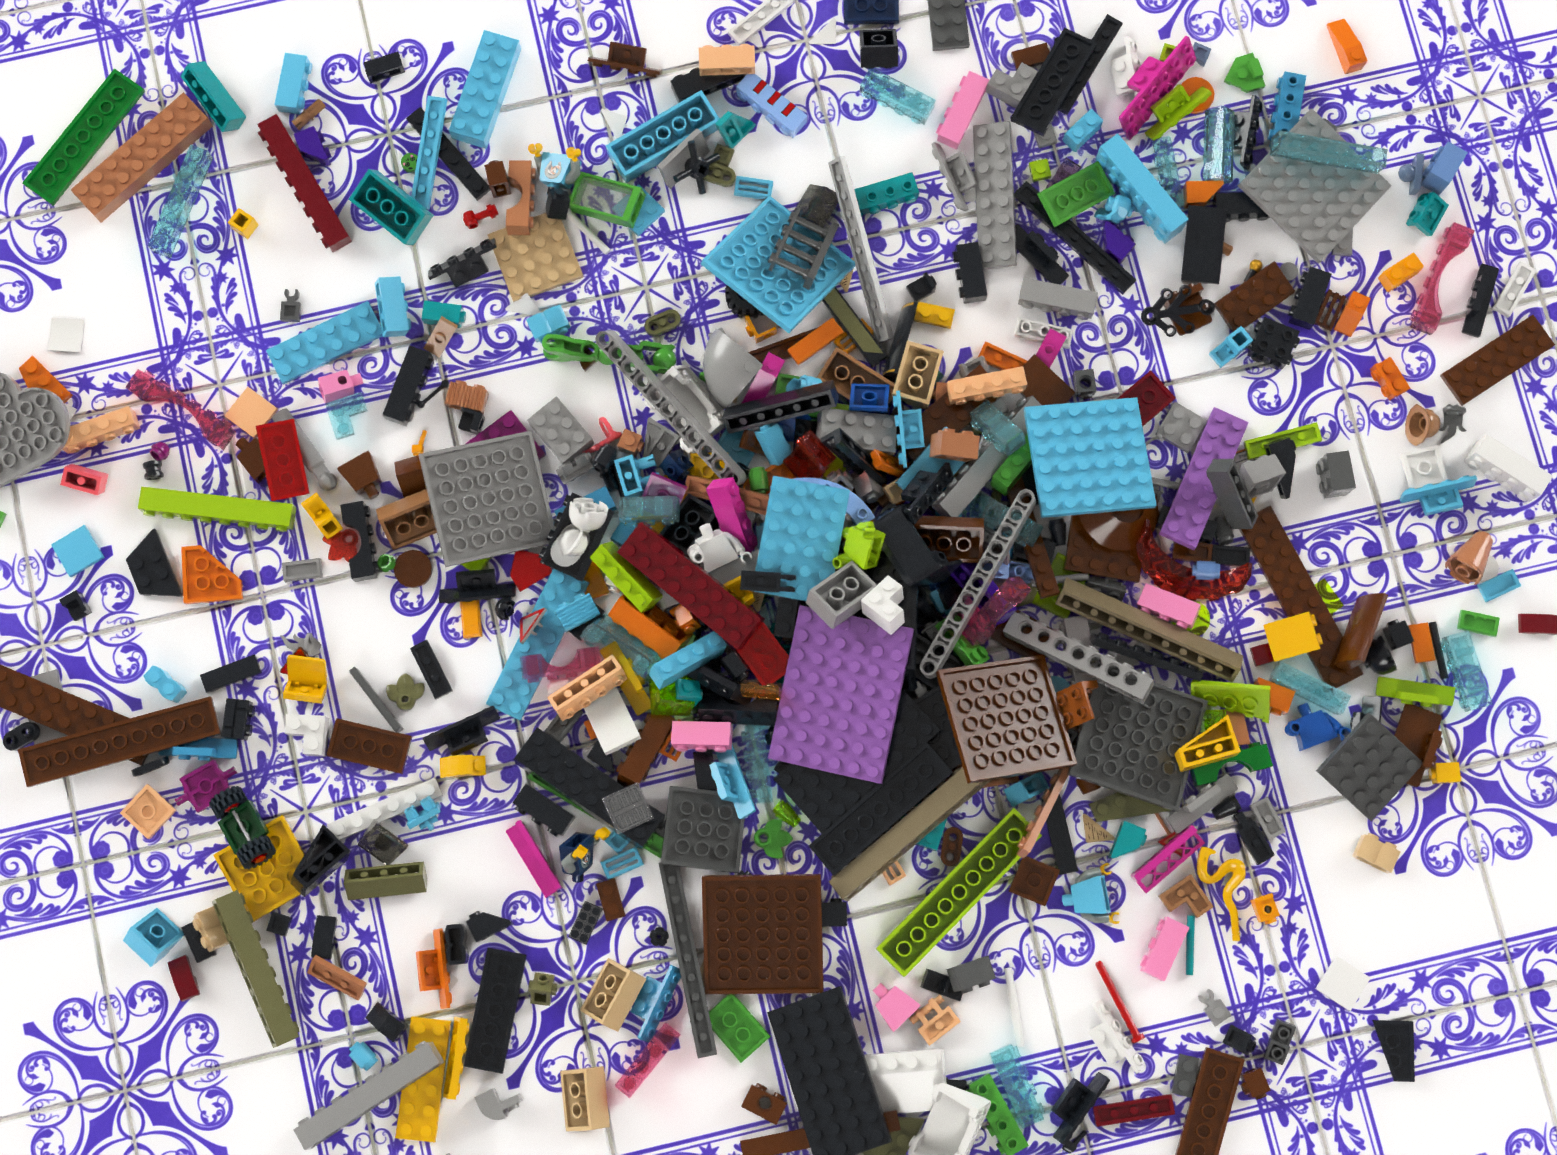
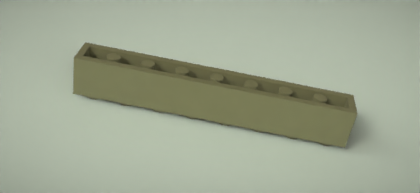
[212,890,299,1048]

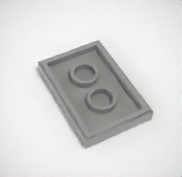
[657,128,710,189]

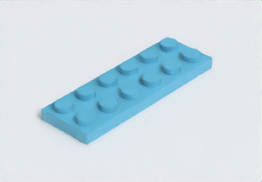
[266,301,383,385]

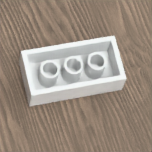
[1464,434,1553,502]

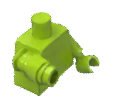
[832,521,886,570]

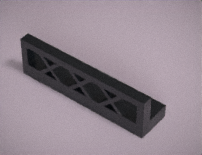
[821,427,887,486]

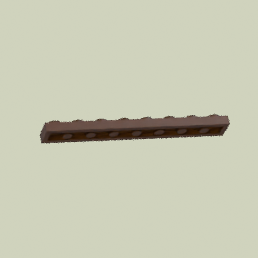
[1007,476,1060,599]

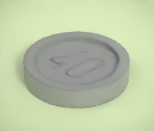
[1280,262,1298,281]

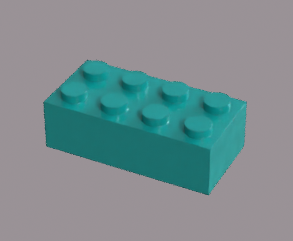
[348,169,434,245]

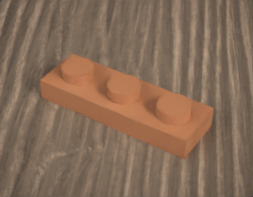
[307,955,367,1001]

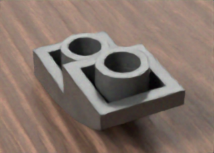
[1264,1018,1296,1065]

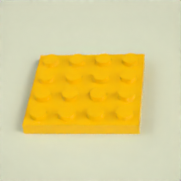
[213,815,305,923]

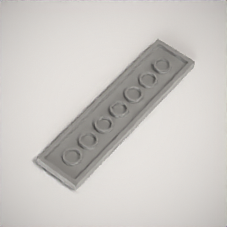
[973,121,1017,270]

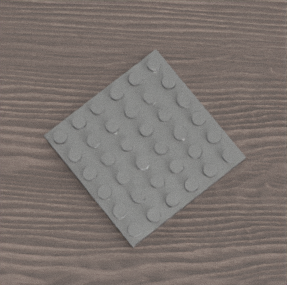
[1237,108,1392,264]
[418,431,555,567]

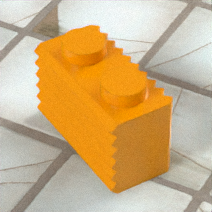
[1378,253,1424,292]

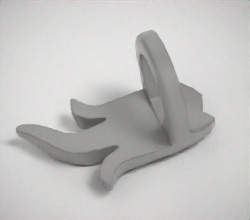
[280,633,321,657]

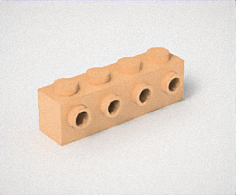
[946,366,1027,405]
[62,406,141,454]
[547,654,628,722]

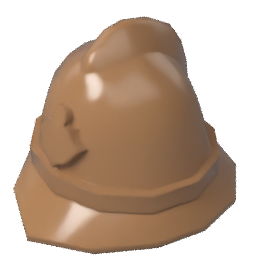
[1405,404,1441,446]

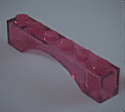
[1409,222,1475,335]
[125,369,236,451]

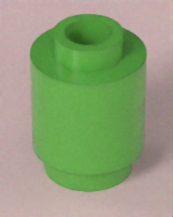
[748,467,770,494]

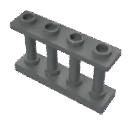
[768,207,839,290]

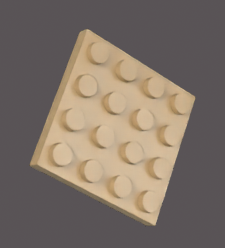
[487,213,584,302]

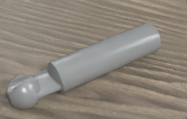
[272,408,337,491]

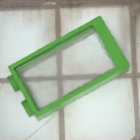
[569,171,646,229]

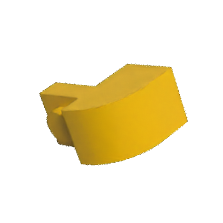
[301,492,343,540]
[440,755,486,778]

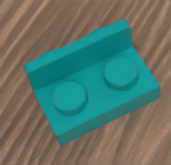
[1406,192,1449,236]

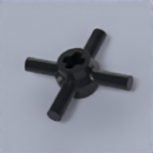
[673,140,720,195]

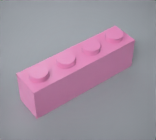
[936,71,989,150]

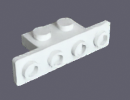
[1110,37,1141,97]
[1088,999,1145,1074]

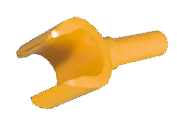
[412,430,427,456]

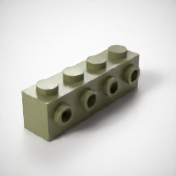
[344,861,427,900]

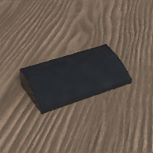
[1181,205,1227,285]

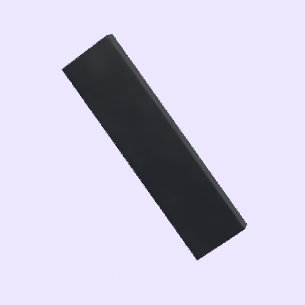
[1040,794,1078,875]

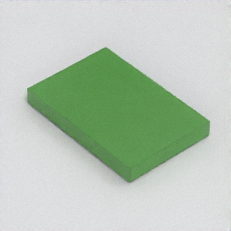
[709,994,771,1063]

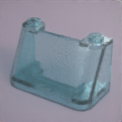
[580,614,662,685]

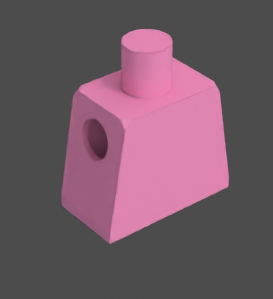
[318,370,364,406]
[872,983,921,1032]

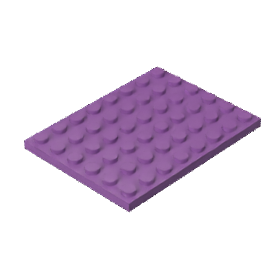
[768,605,914,784]

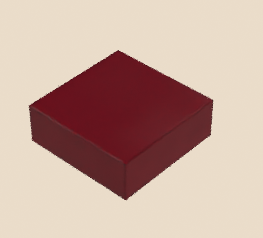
[1249,643,1274,667]

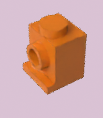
[669,604,701,634]

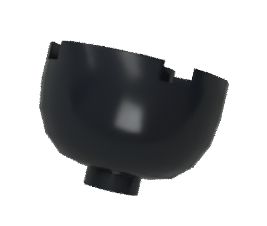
[1364,635,1398,675]

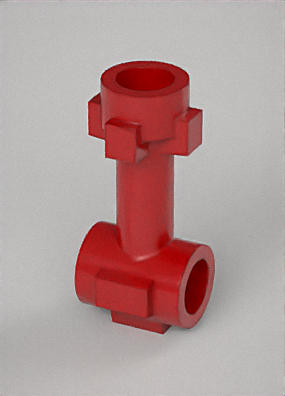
[463,204,499,229]

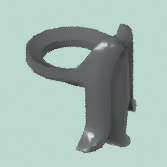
[1439,404,1467,444]

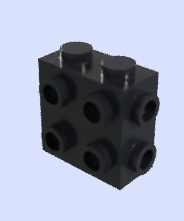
[1247,317,1300,370]

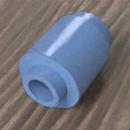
[1192,561,1220,581]

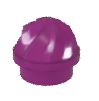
[149,442,170,461]

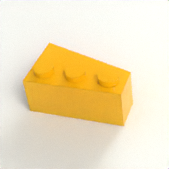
[1174,715,1241,772]

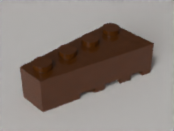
[616,708,675,789]

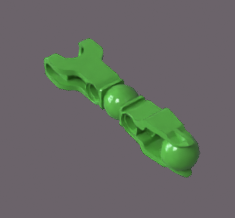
[542,334,676,374]

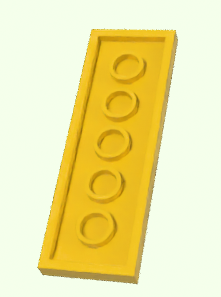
[395,1017,451,1142]

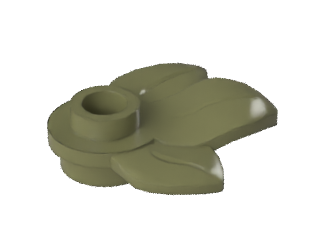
[386,673,425,710]

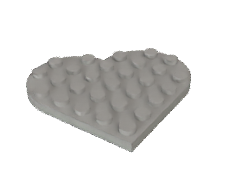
[0,372,70,488]

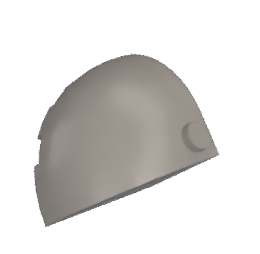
[703,329,763,409]

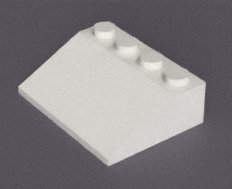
[864,1048,947,1113]

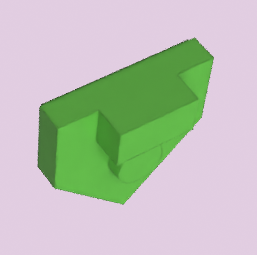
[1224,52,1266,93]

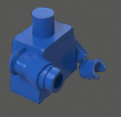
[1285,702,1351,751]

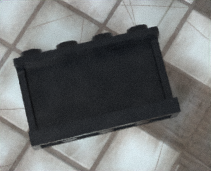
[538,492,614,582]

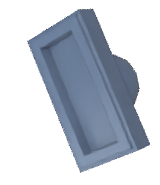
[1398,153,1425,196]

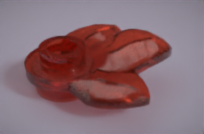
[322,529,359,563]

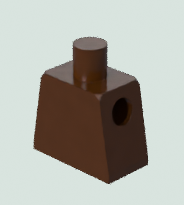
[235,437,266,484]
[337,450,382,500]

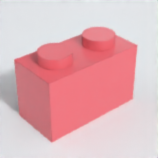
[60,464,109,495]

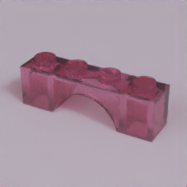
[962,576,1032,646]
[520,646,601,683]
[614,1022,681,1098]

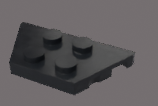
[126,529,183,597]

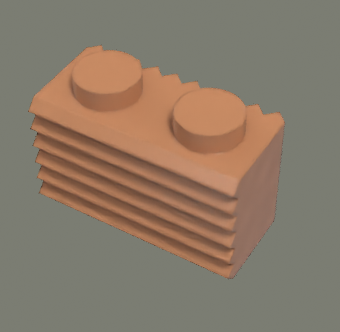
[445,380,489,414]

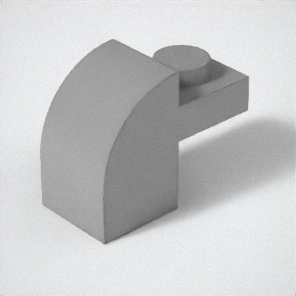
[474,1088,523,1120]

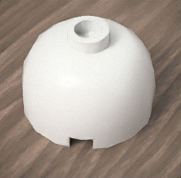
[569,497,608,533]

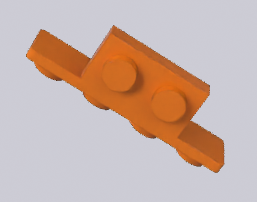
[416,928,452,1009]

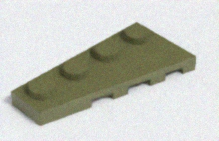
[1088,792,1171,822]

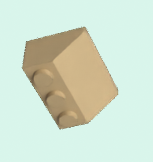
[892,341,944,409]
[580,958,646,1032]
[560,1066,610,1131]

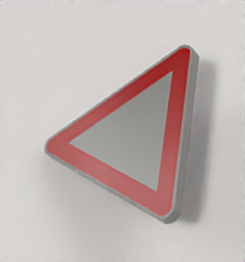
[519,608,547,644]

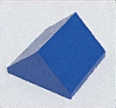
[849,383,890,414]

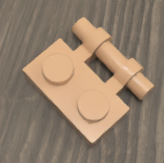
[909,995,961,1046]

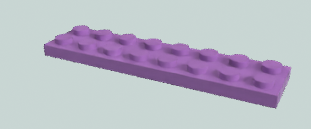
[1159,407,1249,550]

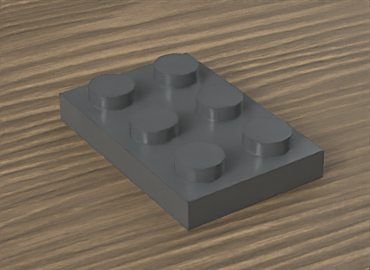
[927,0,970,51]

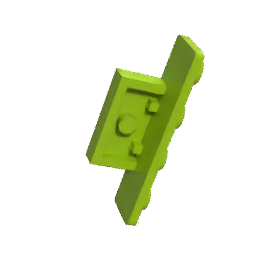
[1145,84,1212,141]
[1375,676,1455,707]

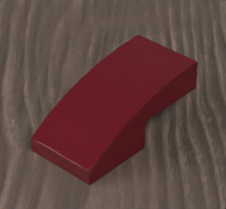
[1518,614,1557,635]
[167,955,200,1002]

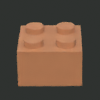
[929,428,980,462]

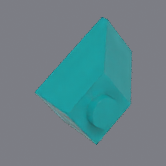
[1108,821,1147,859]

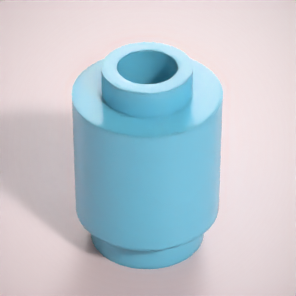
[349,1041,378,1072]

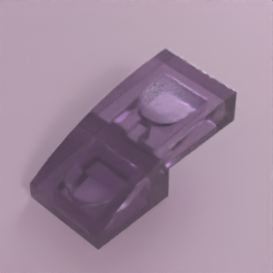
[1045,157,1082,189]

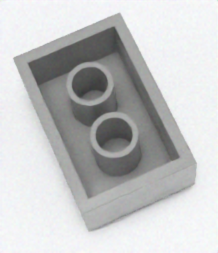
[527,396,594,464]
[806,561,877,629]

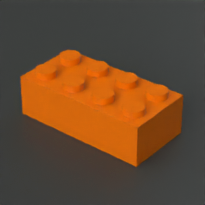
[608,594,694,659]

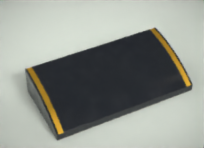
[882,301,918,383]

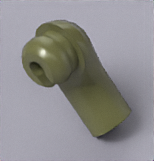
[1013,583,1037,608]

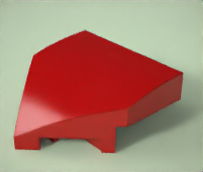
[510,550,552,592]

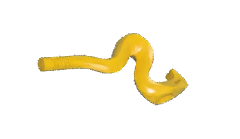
[1197,847,1246,941]

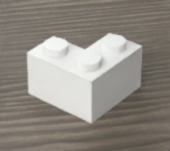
[861,576,905,635]
[285,714,330,757]

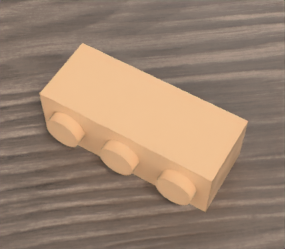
[698,44,755,76]

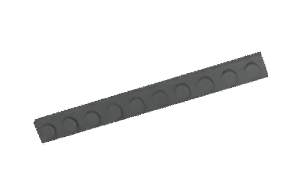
[658,862,717,1059]

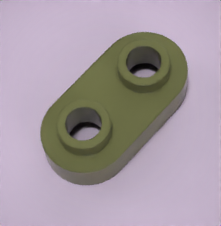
[703,163,736,187]
[644,309,681,337]

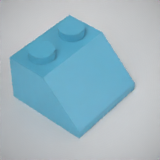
[123,908,184,967]

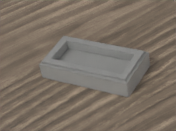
[282,558,323,582]

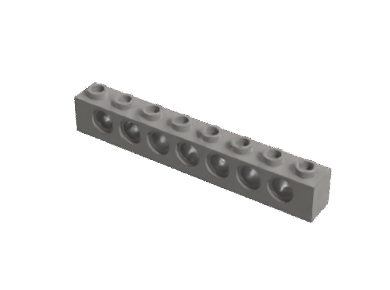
[1003,612,1154,704]

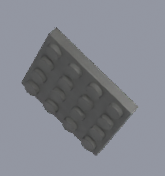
[1316,713,1422,821]
[660,786,745,873]

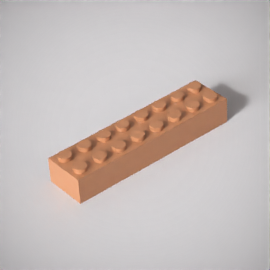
[71,92,213,223]

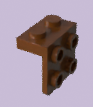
[1163,283,1212,336]

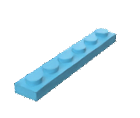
[411,96,448,210]

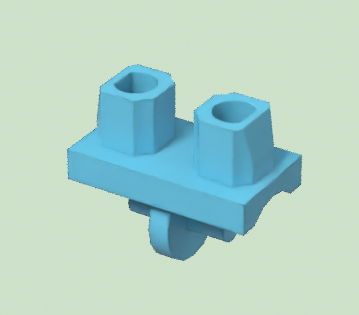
[404,796,441,831]

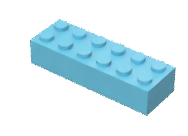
[449,30,521,149]
[605,90,720,183]
[1095,133,1189,244]

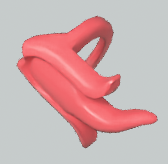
[582,417,622,453]

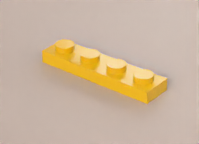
[442,1017,469,1100]

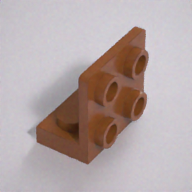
[1056,680,1099,730]

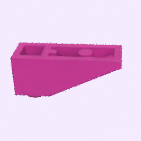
[741,352,785,403]

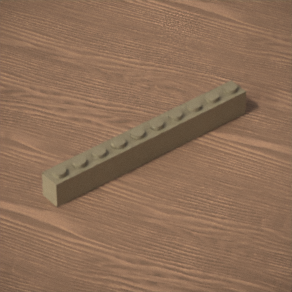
[1055,577,1243,683]
[828,768,991,902]

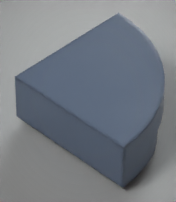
[1193,42,1212,67]

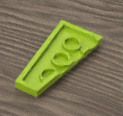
[1191,679,1271,724]

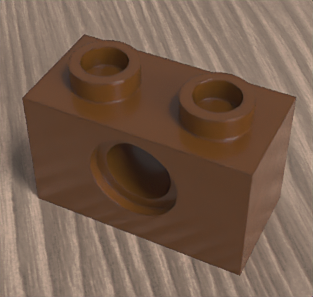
[484,160,512,198]
[741,1083,787,1125]

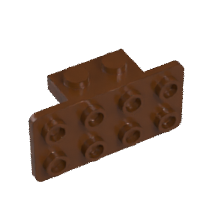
[1394,704,1443,787]

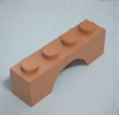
[506,160,536,235]

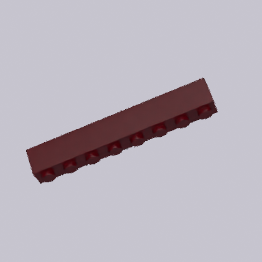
[257,113,352,252]

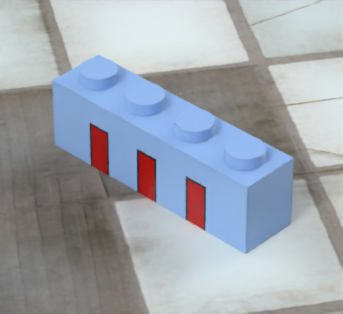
[736,74,807,138]

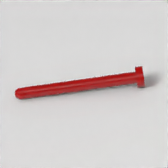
[1095,961,1145,1044]

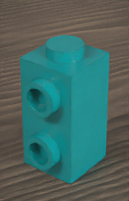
[421,300,466,328]

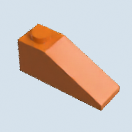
[1326,19,1368,75]

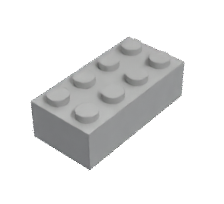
[816,408,897,456]

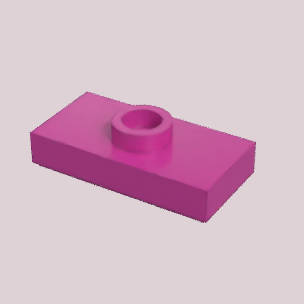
[1036,328,1067,368]

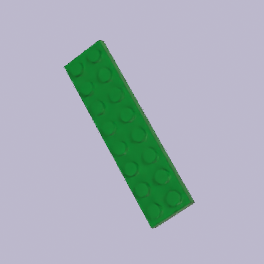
[22,68,145,206]

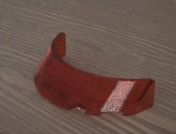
[1136,519,1252,601]

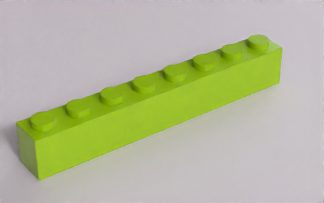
[138,486,297,532]

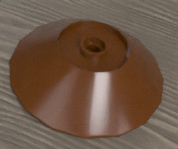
[1079,493,1159,551]

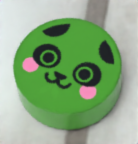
[401,153,418,173]

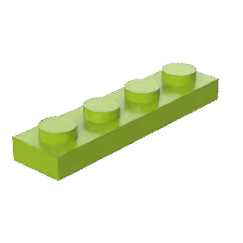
[1243,422,1322,460]

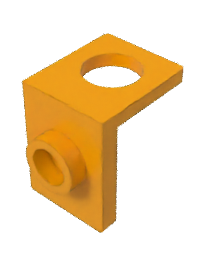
[745,315,777,344]

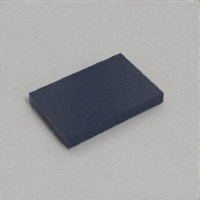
[843,0,899,25]

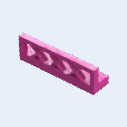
[505,820,563,898]
[1130,825,1205,894]

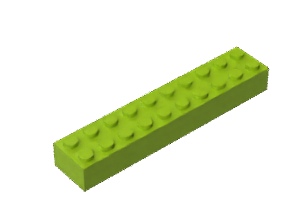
[875,808,1042,977]

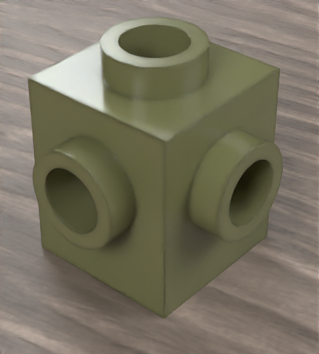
[528,972,558,1006]

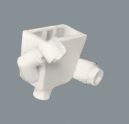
[687,523,752,572]

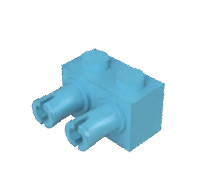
[614,454,660,499]

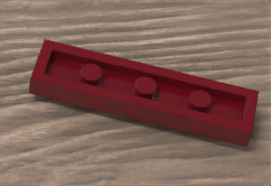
[1092,1094,1175,1127]

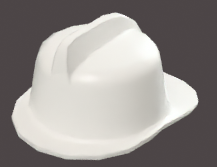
[550,524,590,567]

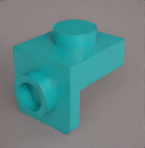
[675,678,703,707]

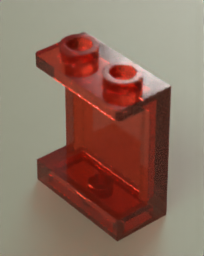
[783,430,837,479]

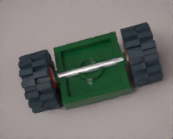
[209,786,276,869]

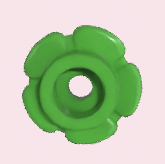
[378,554,396,572]

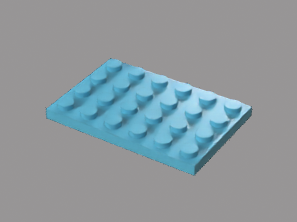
[754,476,850,601]

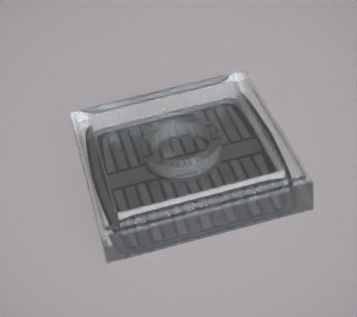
[602,782,654,835]

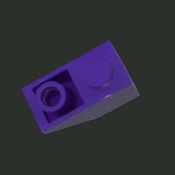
[293,126,332,166]
[1102,221,1136,264]

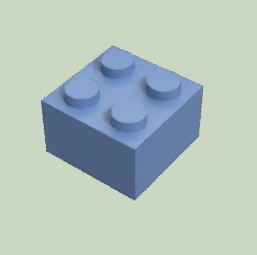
[1421,141,1468,195]

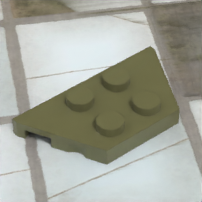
[862,1116,925,1155]

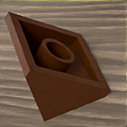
[394,455,426,498]

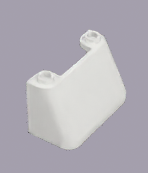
[642,365,726,454]
[908,1082,991,1155]

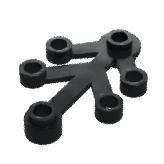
[1141,285,1215,337]

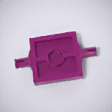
[174,759,238,813]

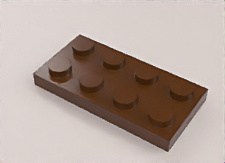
[1214,261,1295,333]
[326,718,412,774]

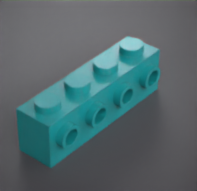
[180,61,246,133]
[854,172,919,217]

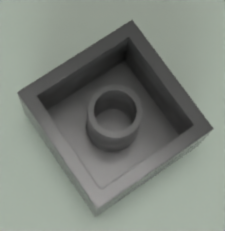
[1316,450,1356,499]

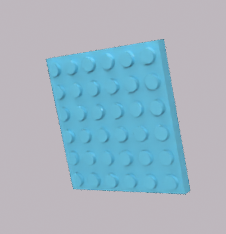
[701,195,856,333]
[1023,397,1157,518]

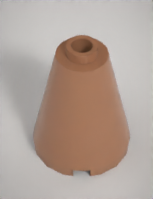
[1445,531,1493,585]

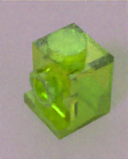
[1204,709,1226,730]

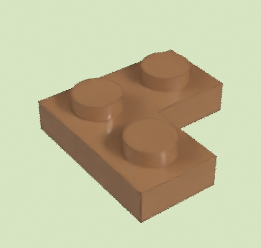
[1158,874,1214,918]

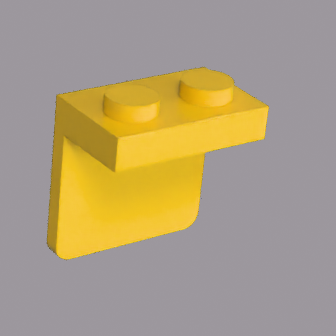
[283,655,327,704]

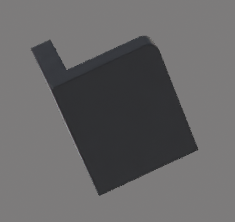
[458,407,485,435]
[59,590,92,622]

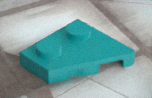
[715,111,756,149]

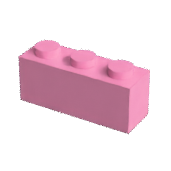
[1137,583,1201,630]
[671,721,733,753]
[1140,917,1189,981]

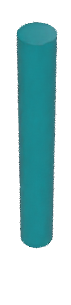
[1185,915,1195,975]

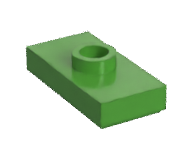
[1457,610,1500,637]

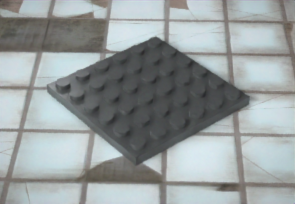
[1067,663,1208,812]

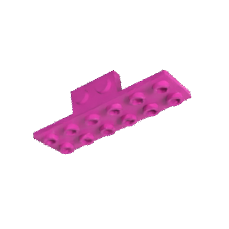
[1119,36,1196,140]

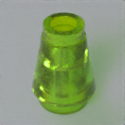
[772,800,801,828]

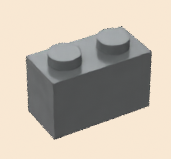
[946,956,996,994]

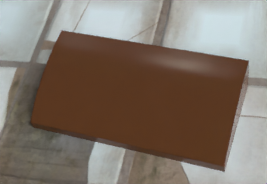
[1333,593,1388,671]

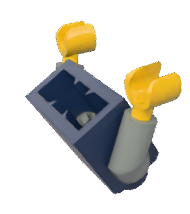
[559,827,611,883]

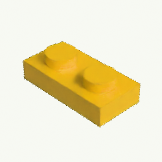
[914,302,955,329]

